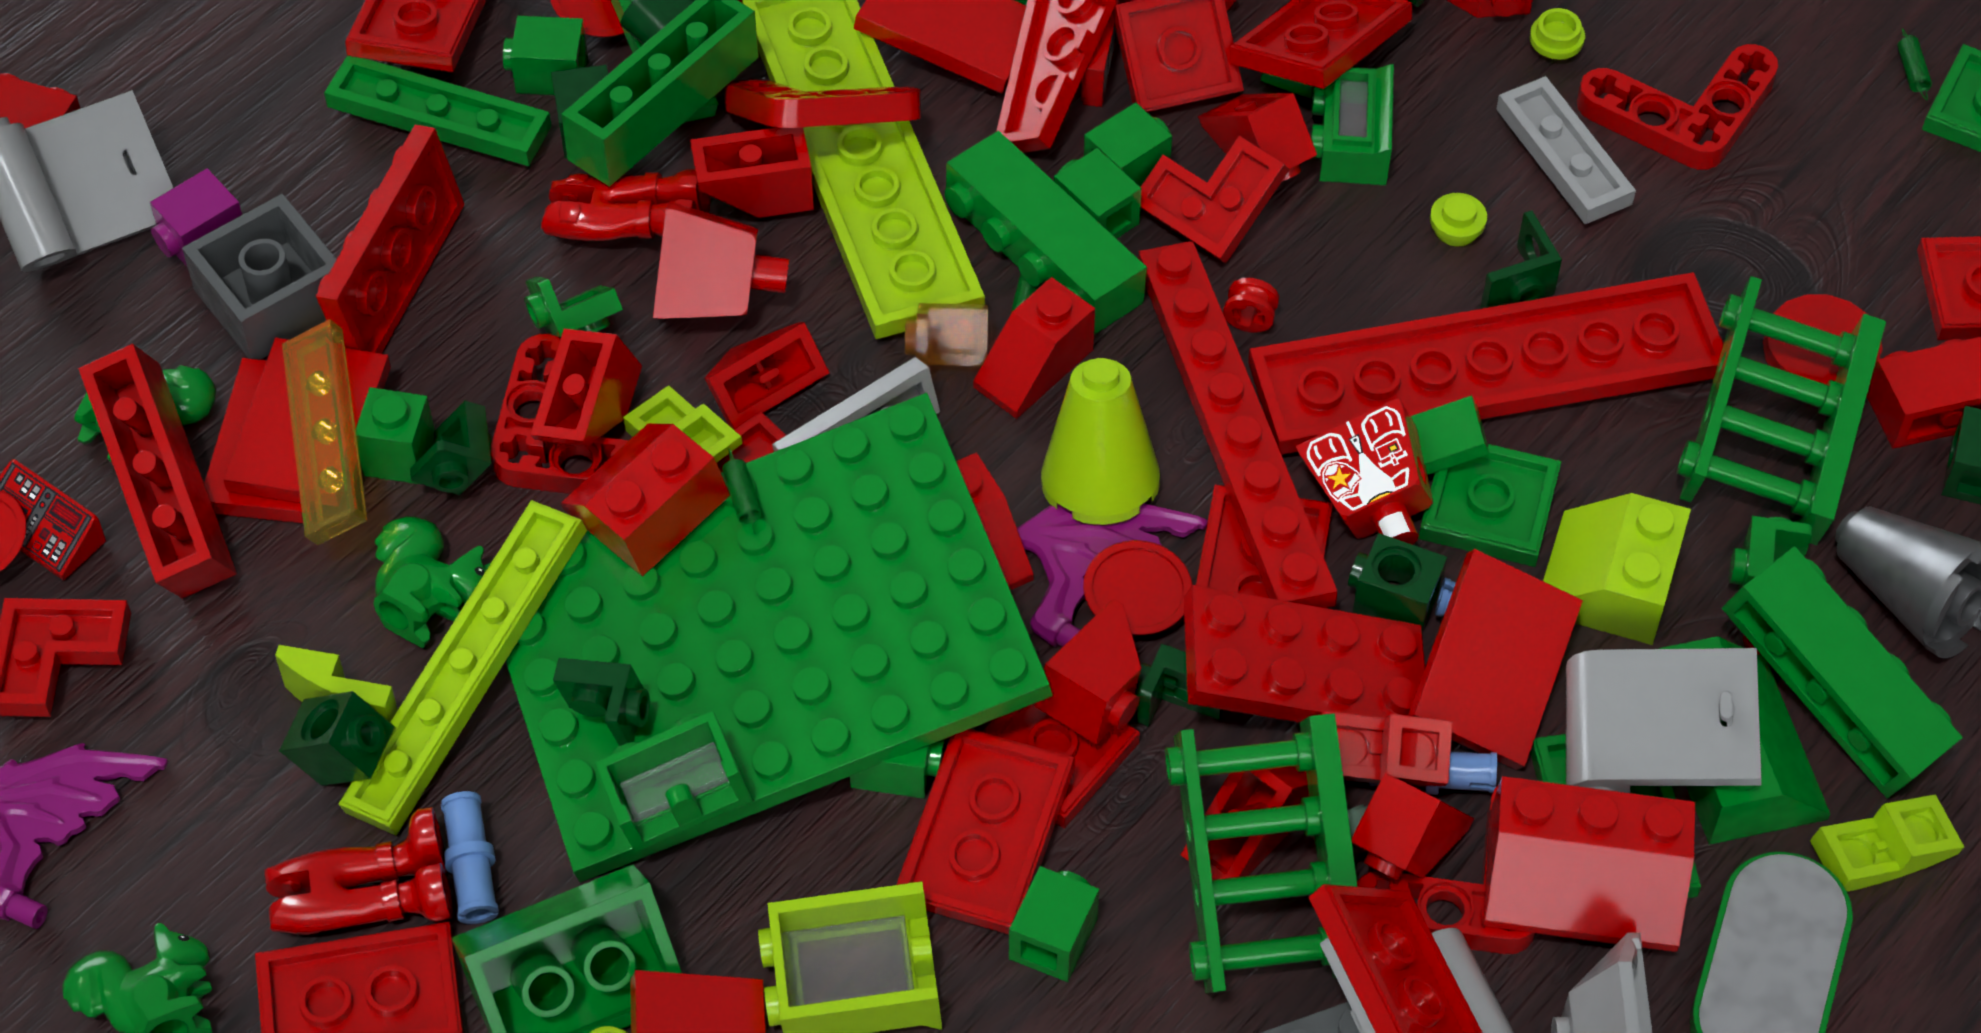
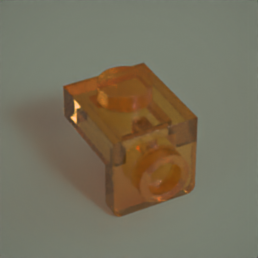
[905,303,988,366]

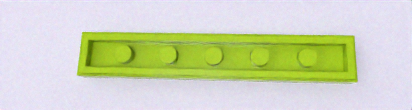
[338,500,587,836]

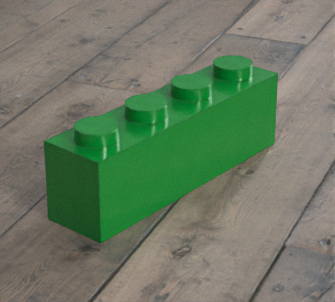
[561,0,758,187]
[944,130,1147,335]
[1721,546,1963,799]

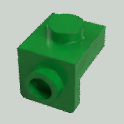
[524,276,623,337]
[1729,516,1812,591]

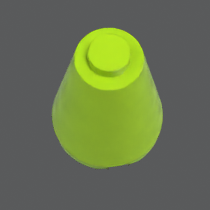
[1041,358,1160,525]

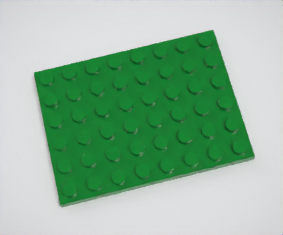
[483,392,1053,883]

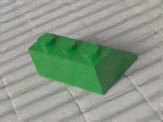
[1659,636,1830,845]
[452,864,682,1033]

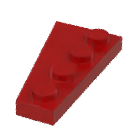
[996,0,1117,153]

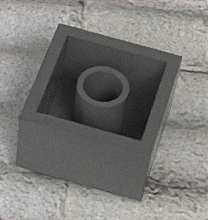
[182,194,337,360]

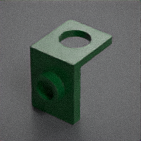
[1480,210,1562,309]

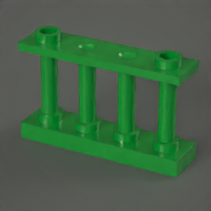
[1676,276,1886,545]
[1165,713,1357,993]

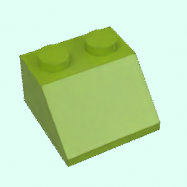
[1543,493,1691,645]

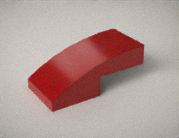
[1319,711,1453,786]

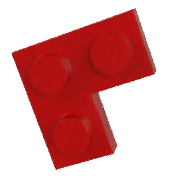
[1140,136,1290,264]
[0,598,131,717]

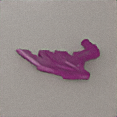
[1017,503,1208,648]
[0,743,168,929]

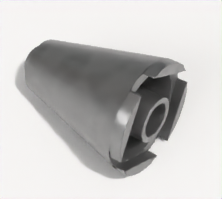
[1835,506,1981,658]

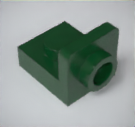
[553,658,650,746]

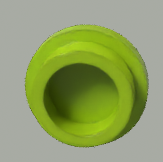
[1530,8,1585,60]
[1430,193,1487,246]

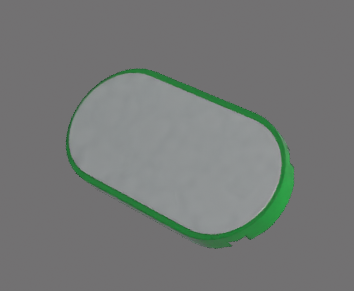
[1690,852,1853,1033]

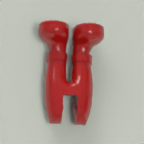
[541,169,711,241]
[264,807,453,935]

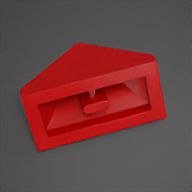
[704,322,830,430]

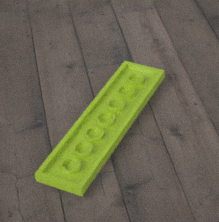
[742,0,985,339]

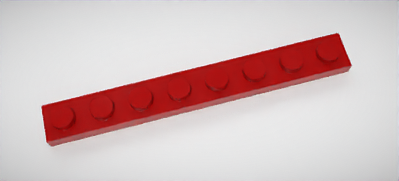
[1138,241,1338,608]

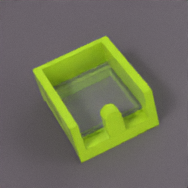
[758,881,943,1033]

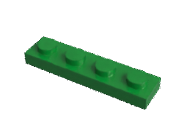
[324,56,552,166]

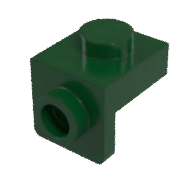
[410,400,492,495]
[1135,644,1223,726]

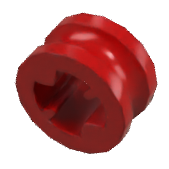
[1223,278,1280,333]

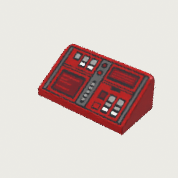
[0,459,106,581]

